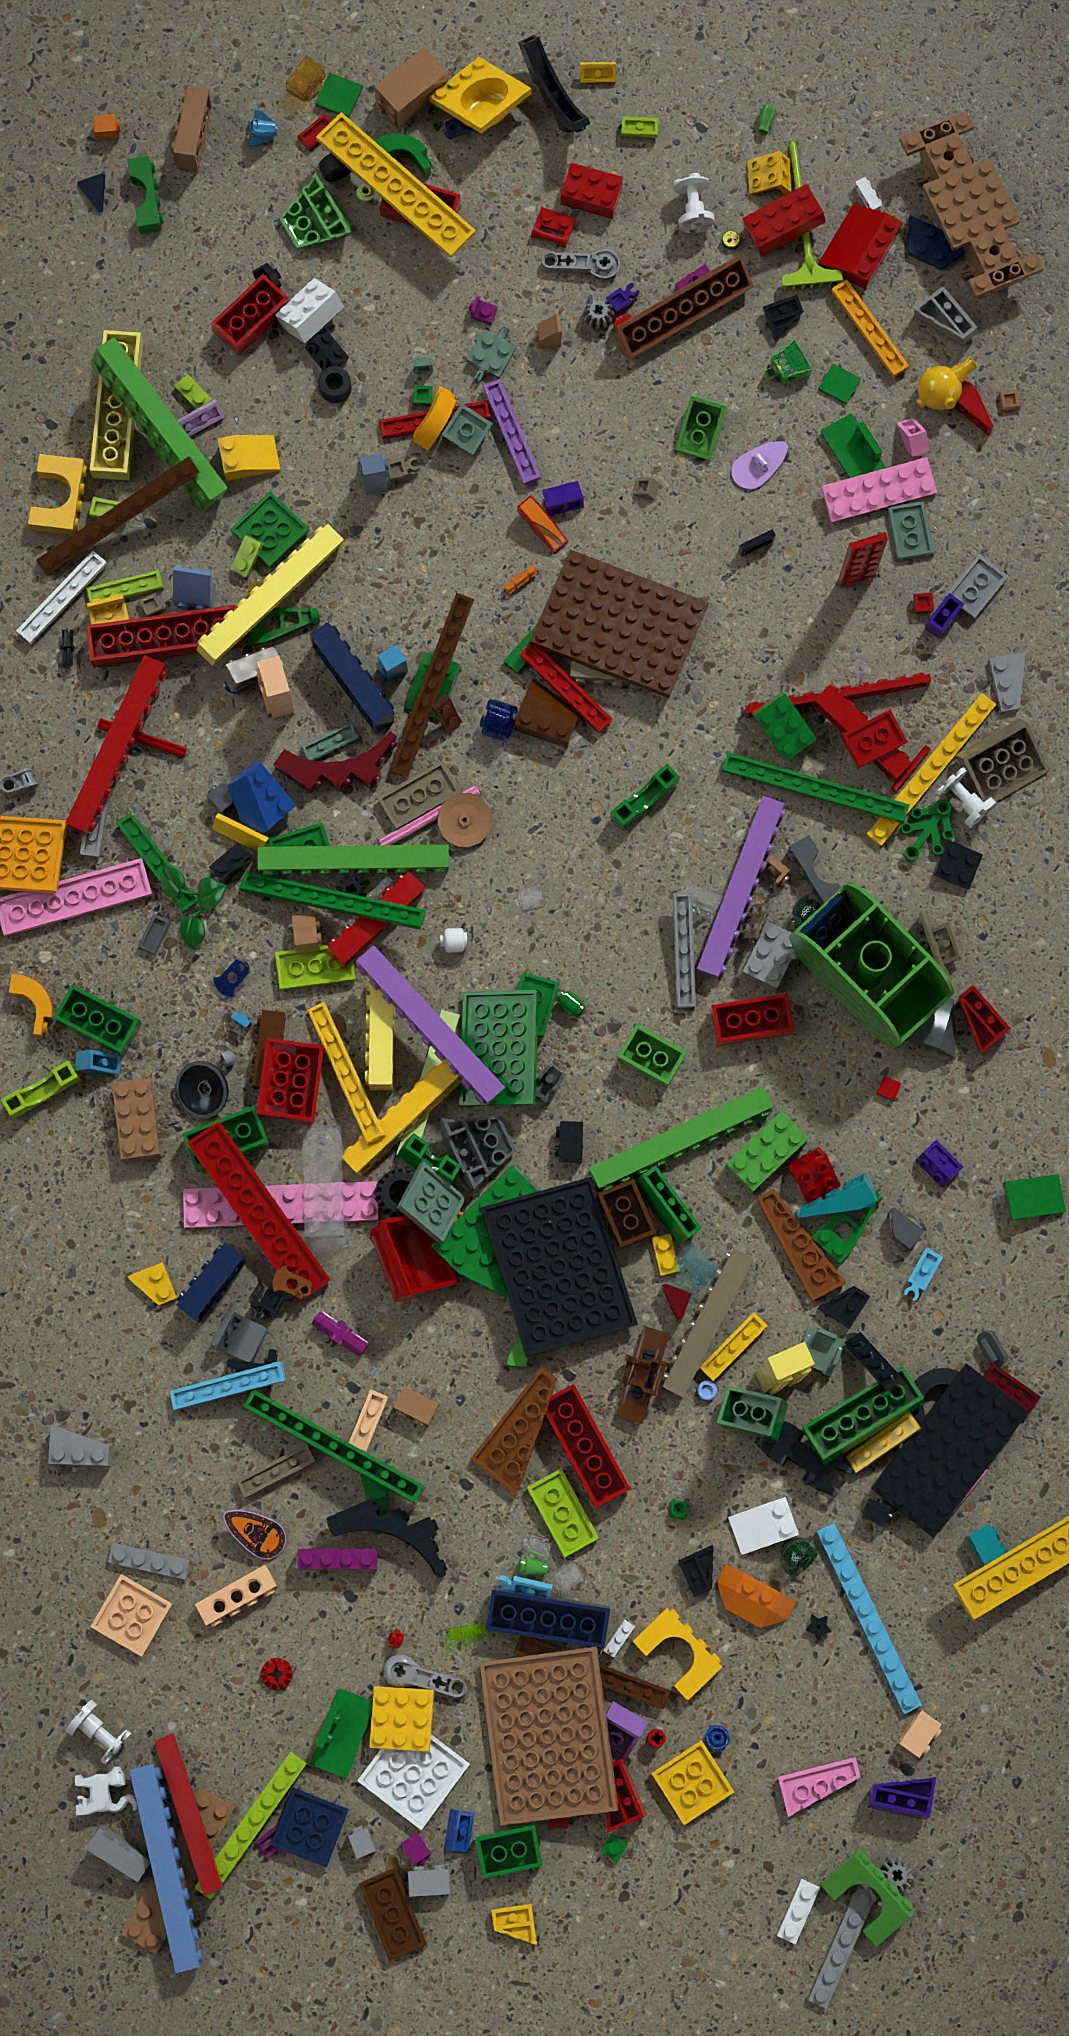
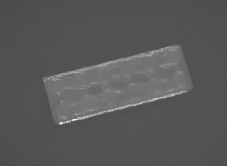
[303,1125,344,1239]

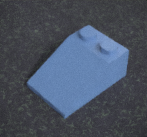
[173,566,216,610]

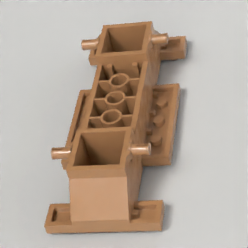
[900,111,1044,298]

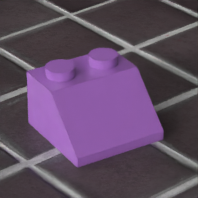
[606,1701,648,1761]

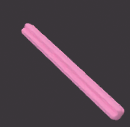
[379,786,480,845]

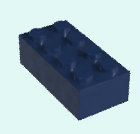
[176,1243,246,1323]

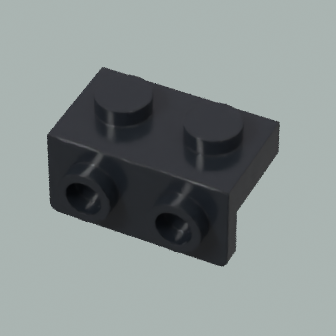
[305,330,349,370]

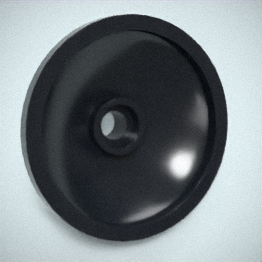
[175,1061,229,1119]

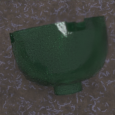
[791,894,819,928]
[780,1537,819,1577]

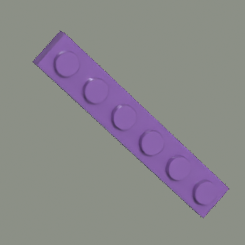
[483,379,541,485]

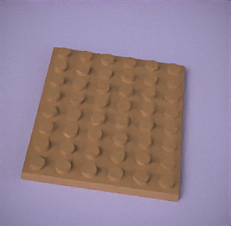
[480,1647,619,1825]

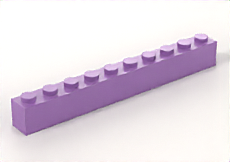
[696,796,786,980]
[356,945,505,1106]

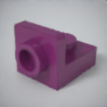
[469,296,498,326]

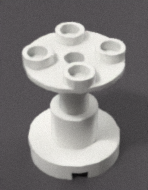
[673,173,715,233]
[936,767,997,828]
[66,1700,132,1765]

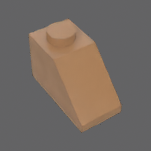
[534,314,562,348]

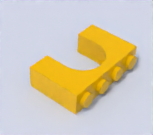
[28,454,88,535]
[632,1608,722,1701]

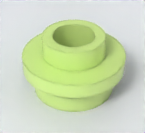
[357,184,375,202]

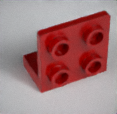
[785,1147,840,1204]

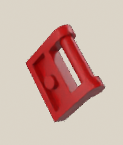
[531,207,576,248]

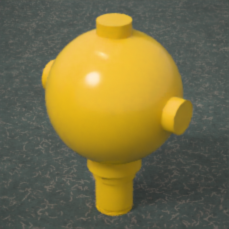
[916,356,978,411]

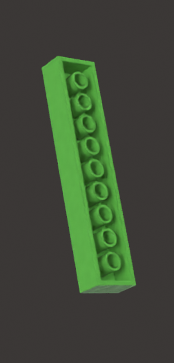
[91,337,227,511]

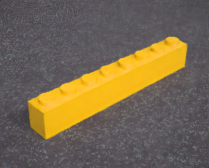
[342,1060,462,1177]

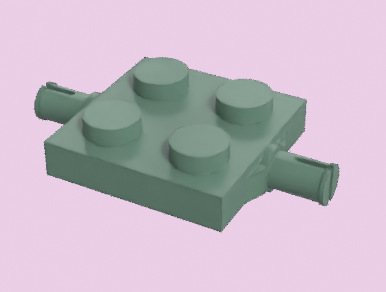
[466,326,517,383]

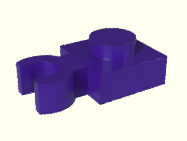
[606,283,640,314]

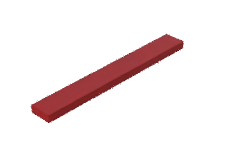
[154,1733,224,1896]

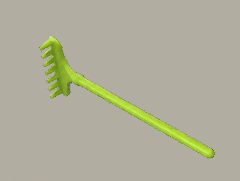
[782,141,843,292]

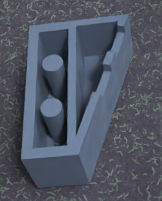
[359,453,390,495]

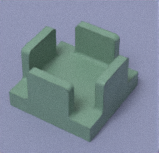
[441,403,493,456]
[802,1326,845,1377]

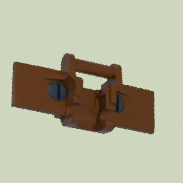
[616,1326,670,1424]

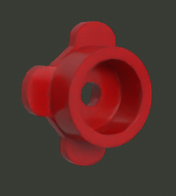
[387,1629,404,1649]

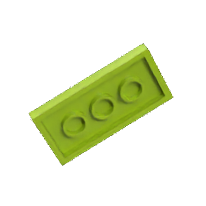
[275,945,356,991]
[527,1468,599,1558]

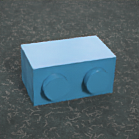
[377,645,408,682]

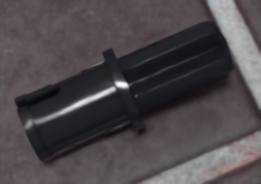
[60,629,75,667]

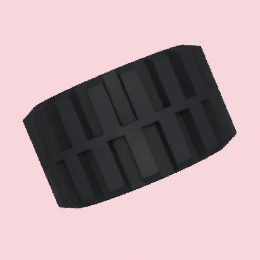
[374,1168,414,1218]

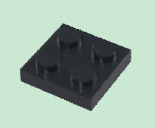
[933,840,983,890]

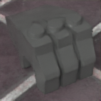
[536,1063,566,1103]

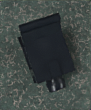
[250,1278,293,1321]

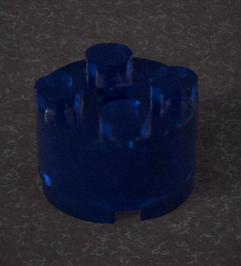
[480,699,517,742]

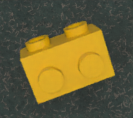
[86,594,129,624]

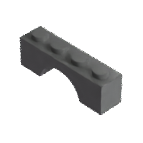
[787,835,841,908]

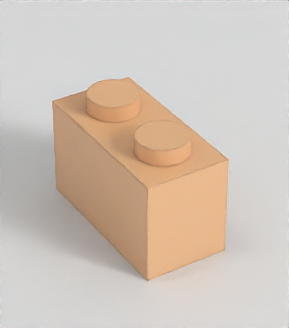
[898,1710,942,1758]

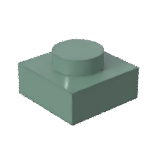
[413,357,433,374]

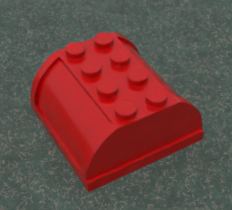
[367,1216,460,1303]

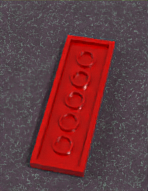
[838,532,888,588]

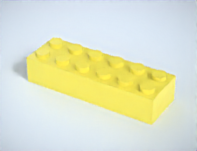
[365,977,394,1091]

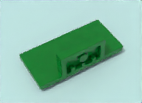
[821,413,886,478]
[310,1688,373,1778]

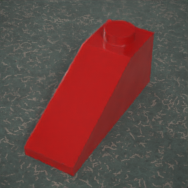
[954,381,994,436]

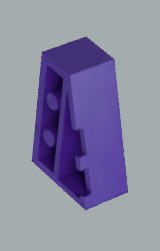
[867,1777,936,1820]

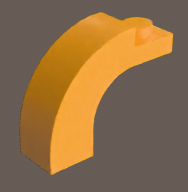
[412,386,456,450]
[9,974,54,1038]

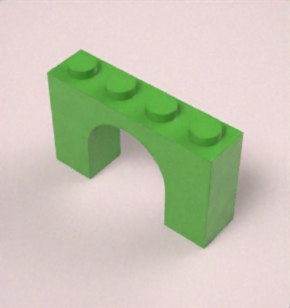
[821,1849,915,1947]

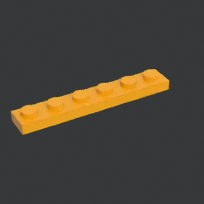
[831,279,909,378]

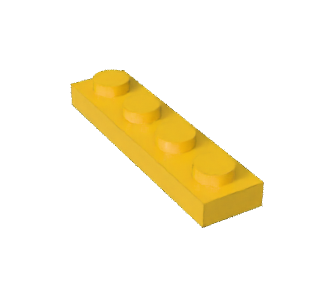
[699,1312,768,1382]
[846,1412,921,1473]

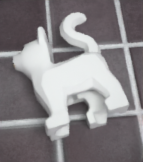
[75,1766,138,1815]

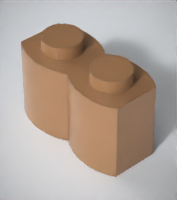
[292,913,322,954]

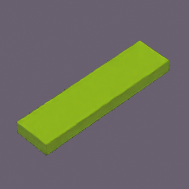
[86,570,164,602]

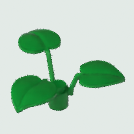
[161,866,227,950]

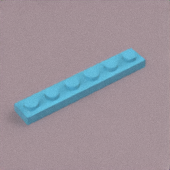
[170,1361,286,1410]

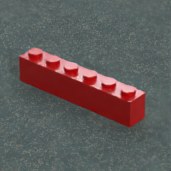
[811,684,912,781]
[327,872,425,969]

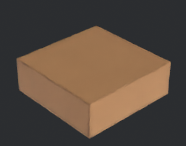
[999,390,1021,412]

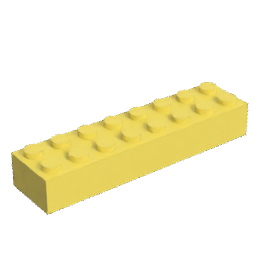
[90,330,143,481]
[755,1342,815,1395]

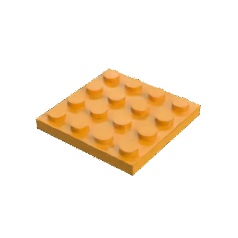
[0,816,67,894]

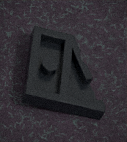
[762,295,804,341]

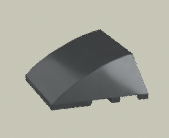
[905,998,955,1059]
[441,1116,516,1189]

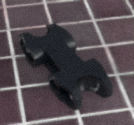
[754,1421,853,1498]

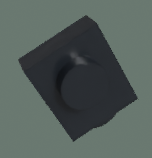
[252,263,282,288]

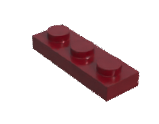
[983,1363,1041,1413]

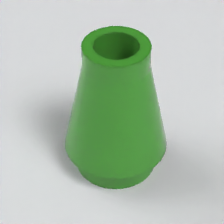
[758,104,777,134]
[518,1556,548,1575]

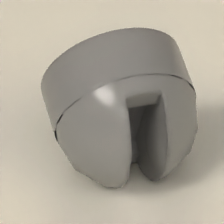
[220,1051,236,1068]

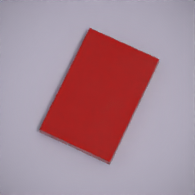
[840,709,908,769]

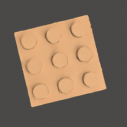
[90,1574,173,1657]

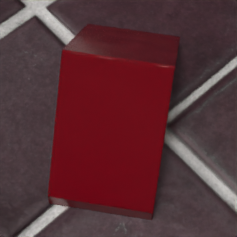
[661,1284,692,1323]

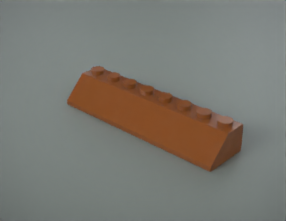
[615,254,754,359]

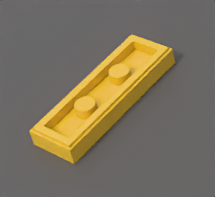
[212,813,269,852]

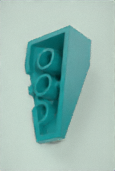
[797,1171,877,1218]

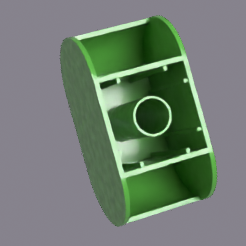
[789,882,954,1048]

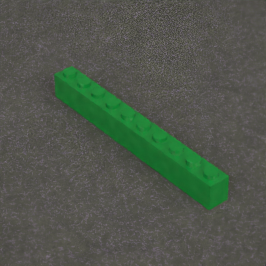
[243,1389,426,1505]

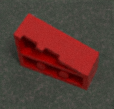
[958,985,1011,1055]
[606,1757,647,1832]

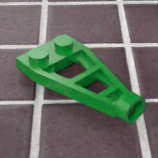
[246,607,320,647]
[811,1192,883,1264]

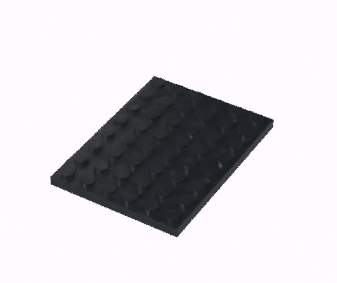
[480,1177,638,1358]

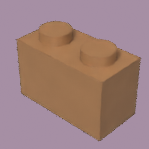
[393,1386,439,1427]

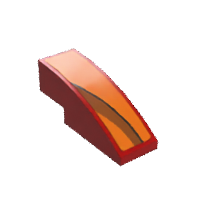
[517,495,568,554]

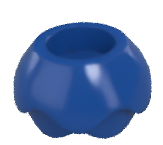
[705,1725,730,1751]

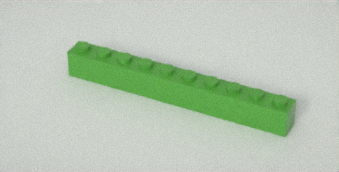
[258,844,449,876]
[589,1086,773,1191]

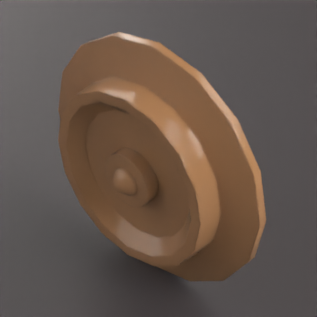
[437,793,492,847]

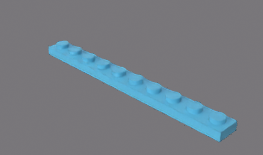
[816,1523,922,1714]

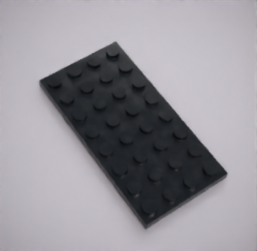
[870,1363,1029,1538]

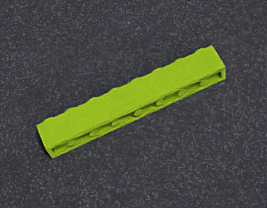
[195,1751,308,1900]

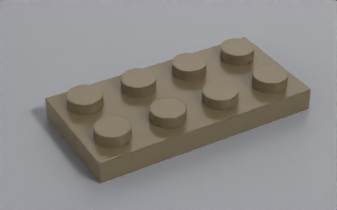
[377,761,462,830]

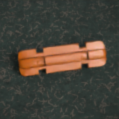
[504,565,537,594]

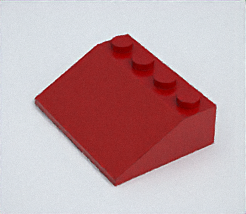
[818,204,903,290]
[256,1038,324,1125]

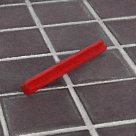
[97,718,187,758]

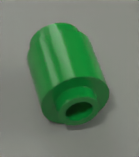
[557,990,586,1017]

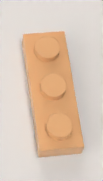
[349,1389,389,1452]

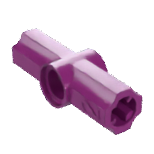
[311,1310,369,1357]

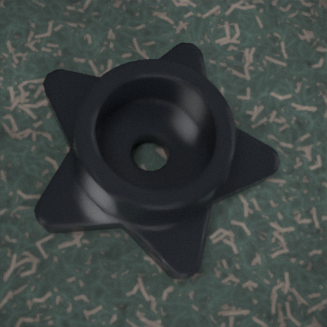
[806,1615,831,1640]

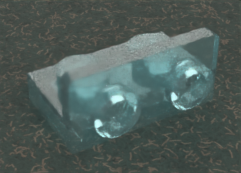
[674,1242,718,1286]

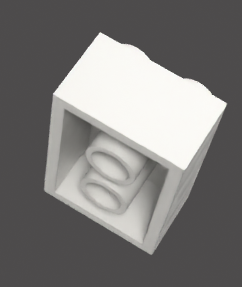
[275,278,344,343]

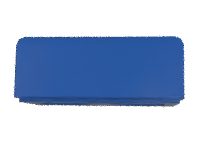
[444,1809,474,1853]

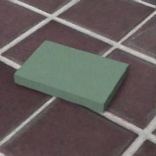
[887,501,935,561]

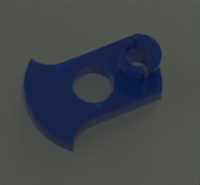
[213,959,250,997]

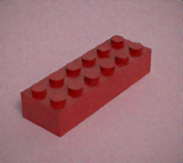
[545,1384,631,1509]

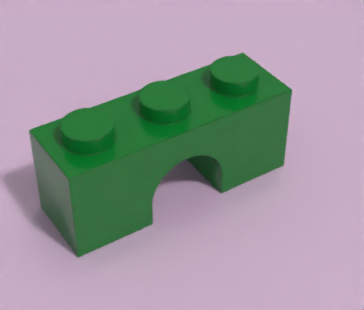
[397,1133,461,1183]

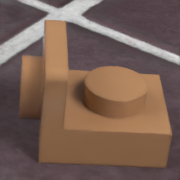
[767,856,790,888]

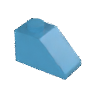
[75,1050,121,1075]

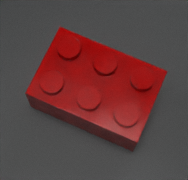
[560,163,623,219]

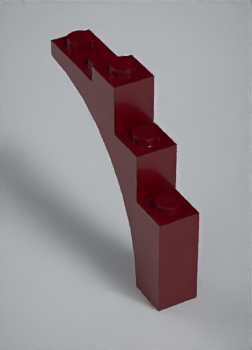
[273,731,397,794]

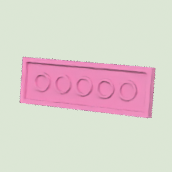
[821,457,937,523]

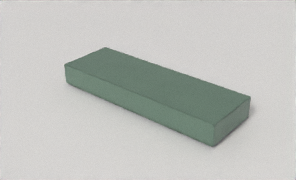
[301,722,360,761]

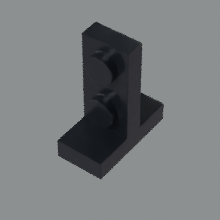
[227,1349,278,1390]

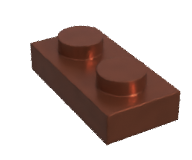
[431,695,462,733]

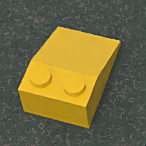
[218,435,281,481]

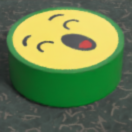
[721,230,740,250]

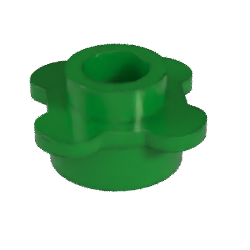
[668,1499,689,1520]

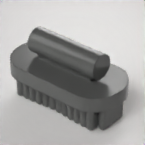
[977,1330,1008,1367]

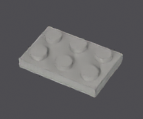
[944,554,1009,620]

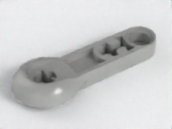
[542,249,620,279]
[383,1654,466,1697]

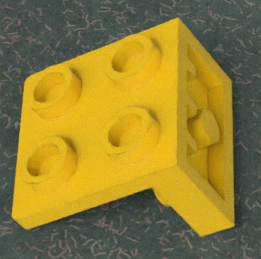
[748,151,791,195]

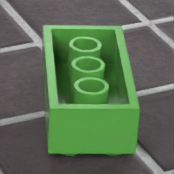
[725,1111,809,1195]

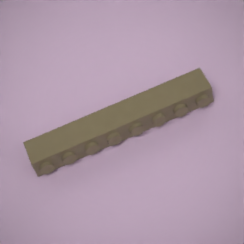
[661,1248,754,1399]

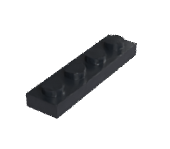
[844,1332,903,1392]

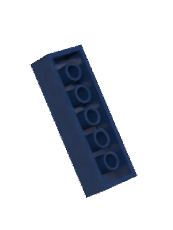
[309,622,395,734]
[486,1587,610,1649]

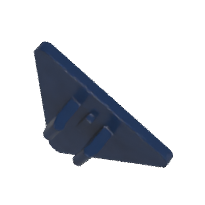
[77,173,106,212]

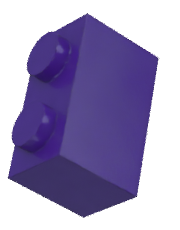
[925,593,964,639]

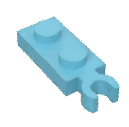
[903,1248,943,1301]
[497,1575,553,1597]

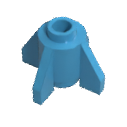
[248,109,277,146]

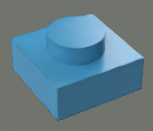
[230,1012,252,1031]

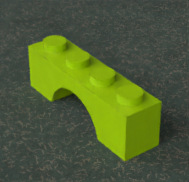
[0,1061,81,1120]

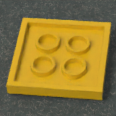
[369,1686,435,1752]
[651,1740,734,1825]

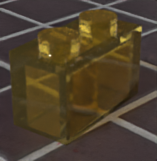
[286,55,326,102]

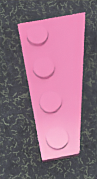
[778,1757,861,1817]

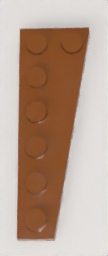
[756,1189,846,1301]

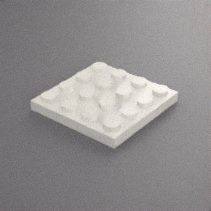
[358,1734,470,1830]

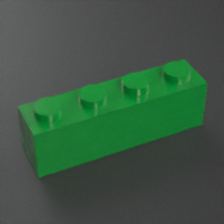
[635,1166,702,1245]

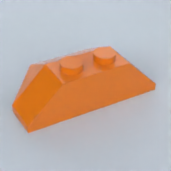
[716,1564,796,1628]

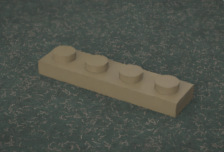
[236,1444,315,1498]

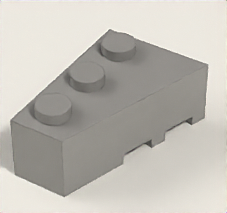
[914,286,978,345]
[48,1424,112,1467]
[85,1826,151,1883]

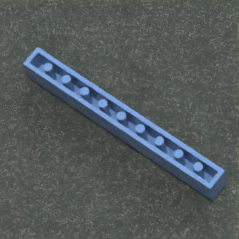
[130,1764,204,1973]

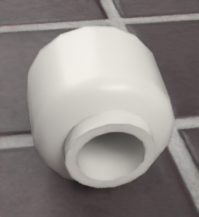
[440,928,468,953]

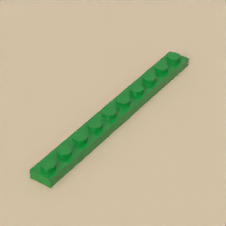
[722,752,910,824]
[240,872,426,930]

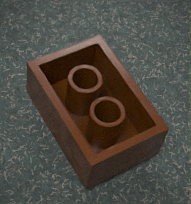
[597,1179,656,1250]

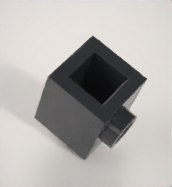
[861,1498,893,1527]

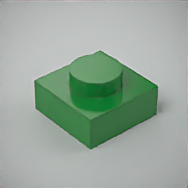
[413,385,433,406]
[600,1834,628,1862]

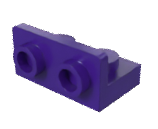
[915,1140,963,1188]

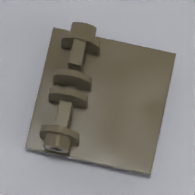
[739,902,771,944]

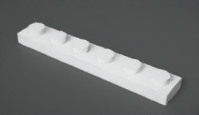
[16,551,108,644]

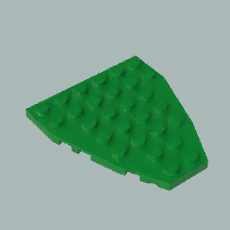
[430,1165,538,1299]

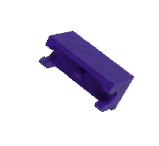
[542,481,584,516]

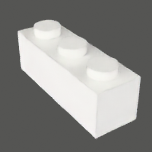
[854,177,882,211]
[603,1619,635,1658]

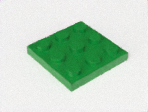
[230,491,310,568]

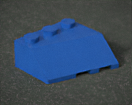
[227,760,296,834]

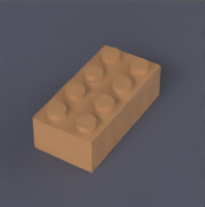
[171,86,212,172]
[112,1078,162,1163]

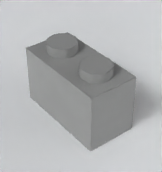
[408,1864,450,1897]

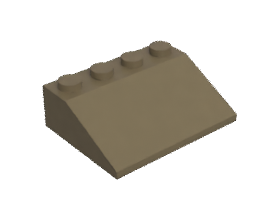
[955,719,1050,802]

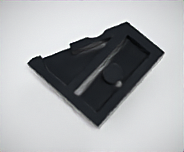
[817,1286,870,1329]
[678,1545,714,1597]

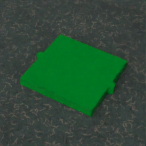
[818,364,861,404]

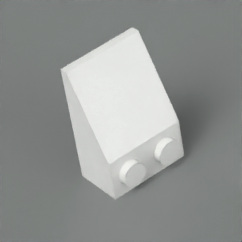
[728,1497,799,1555]

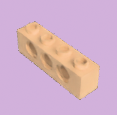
[195,1565,277,1627]

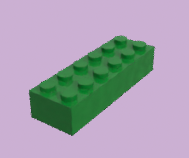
[802,1366,925,1465]

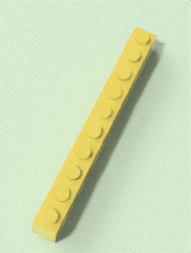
[197,524,344,666]

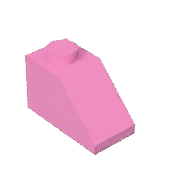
[897,418,930,457]

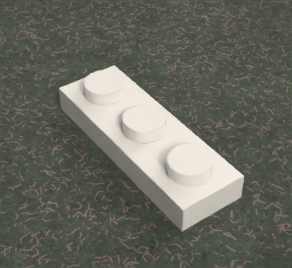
[777,1879,820,1945]

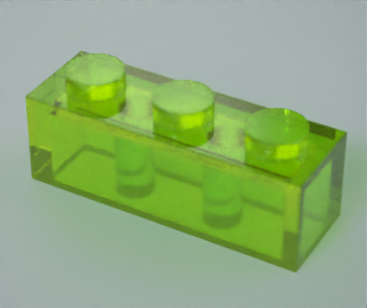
[448,1623,486,1641]

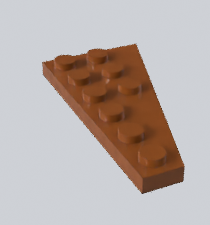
[470,1366,558,1496]

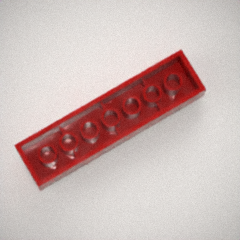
[86,605,242,668]

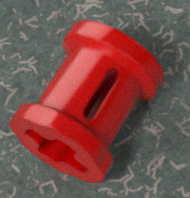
[647,1729,666,1747]

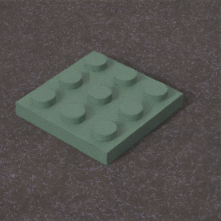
[397,1162,466,1243]

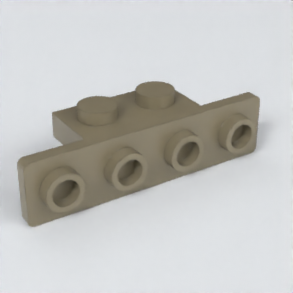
[918,911,963,983]

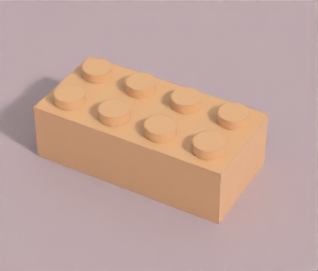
[255,656,294,719]

